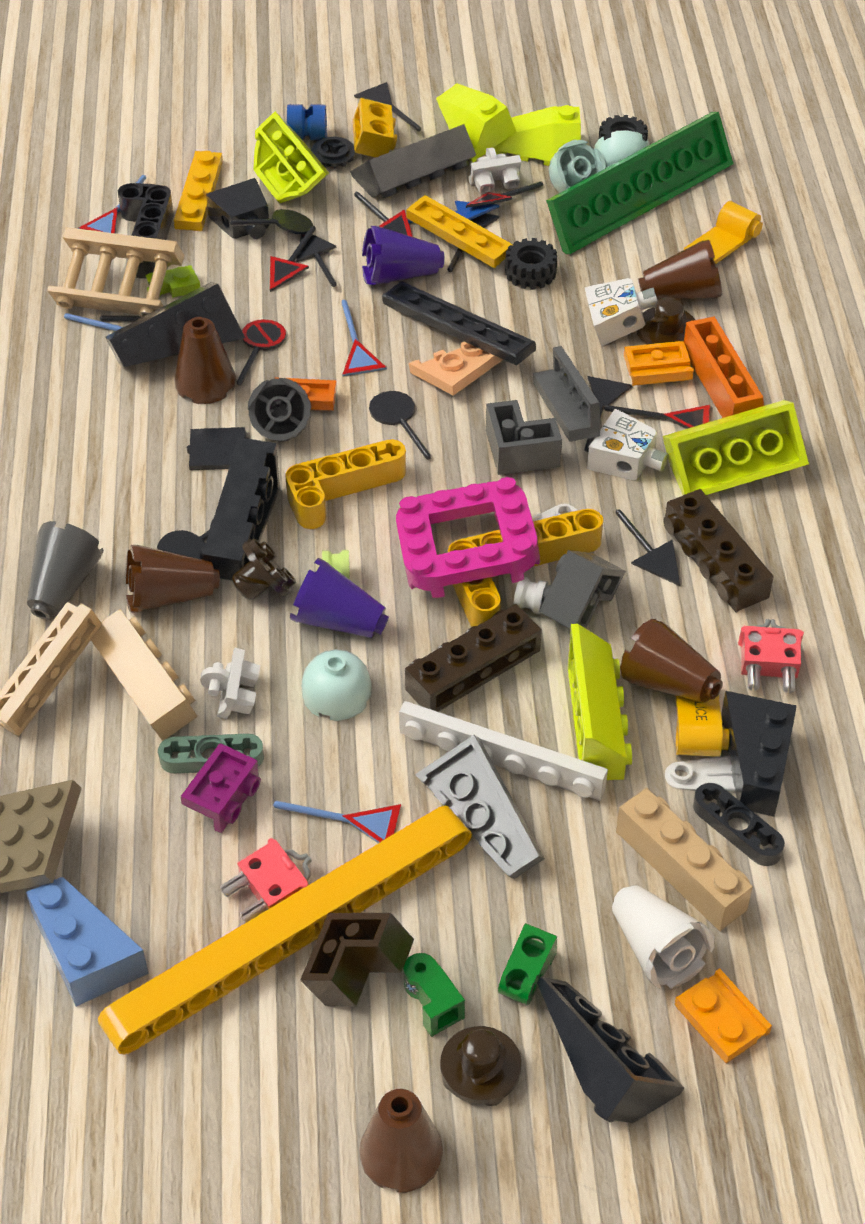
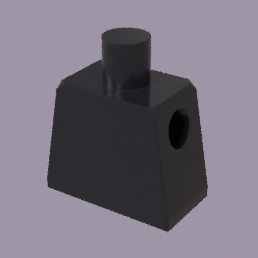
[206,178,269,239]

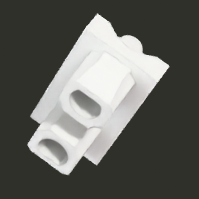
[468,147,521,194]
[200,647,261,719]

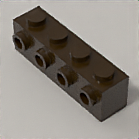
[663,489,774,612]
[405,604,542,712]

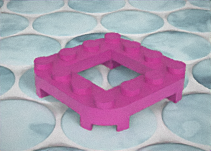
[396,477,540,598]

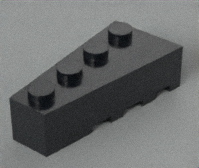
[105,282,245,367]
[200,437,280,581]

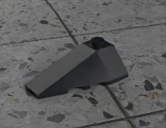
[537,976,684,1123]

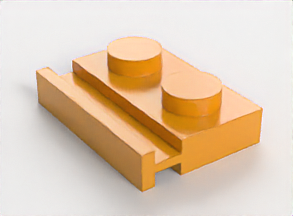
[624,341,694,386]
[675,968,772,1064]

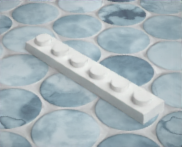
[399,701,608,801]

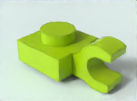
[146,265,200,298]

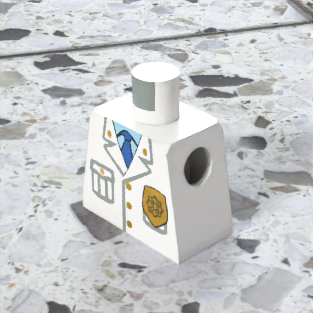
[585,278,657,346]
[587,409,669,480]

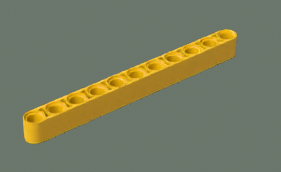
[98,805,472,1055]

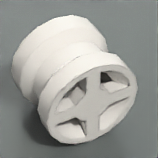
[513,576,548,615]

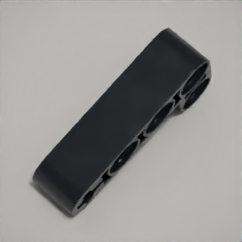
[118,183,174,279]

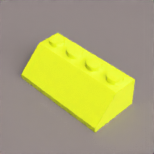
[662,400,809,495]
[567,624,632,780]

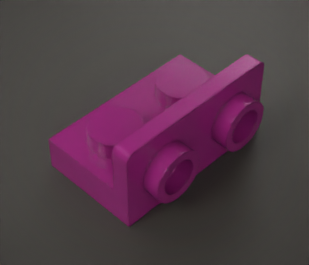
[181,743,261,833]

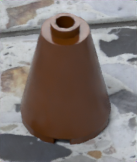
[638,240,722,300]
[174,317,236,404]
[125,545,220,613]
[620,619,723,703]
[359,1089,443,1193]

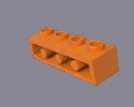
[684,316,764,418]

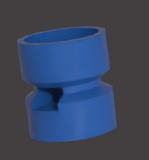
[287,104,327,141]

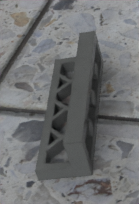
[533,346,600,442]

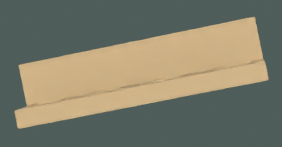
[0,602,102,737]

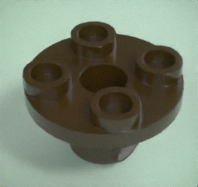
[637,297,695,344]
[232,539,296,600]
[440,1026,521,1106]

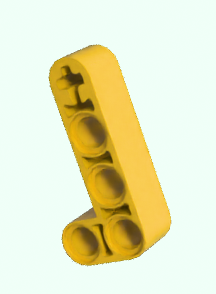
[285,439,406,529]

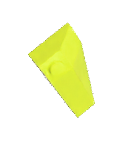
[436,83,516,163]
[494,105,581,166]

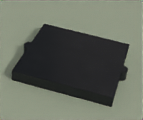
[186,427,246,470]

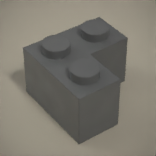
[486,400,562,475]
[539,550,626,629]

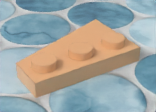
[409,342,503,396]

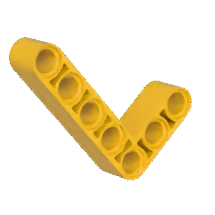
[448,509,603,627]

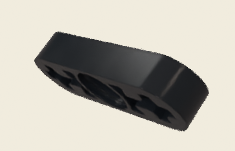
[693,783,785,866]

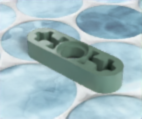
[158,733,264,773]

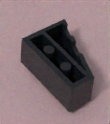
[721,691,797,817]

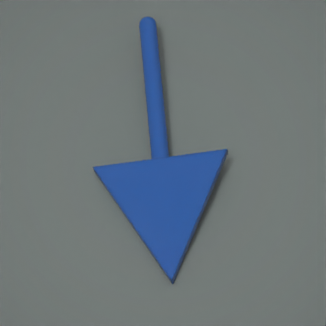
[408,201,500,224]

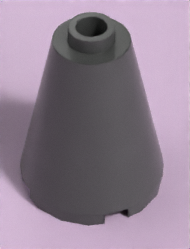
[27,521,104,619]

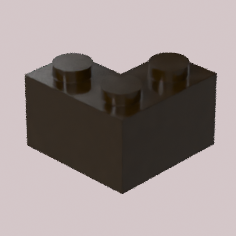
[300,913,414,1007]

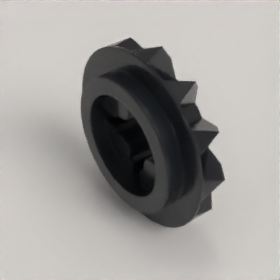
[311,137,355,169]

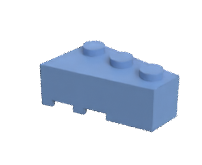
[26,877,149,1006]

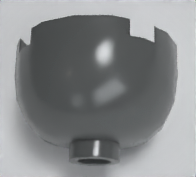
[248,378,311,441]

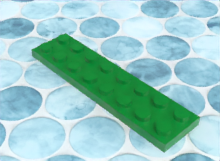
[546,112,734,254]

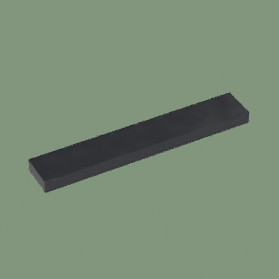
[382,281,536,366]

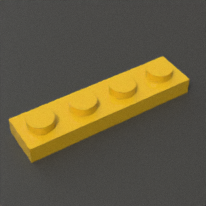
[174,151,223,231]
[406,195,513,268]

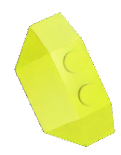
[253,111,329,203]

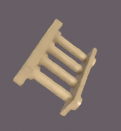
[47,227,184,317]

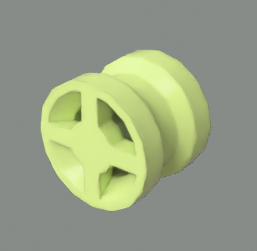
[322,550,350,579]

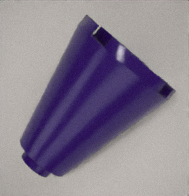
[362,226,445,285]
[290,558,389,638]

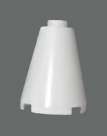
[612,885,714,989]

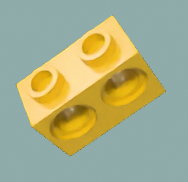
[352,98,397,158]

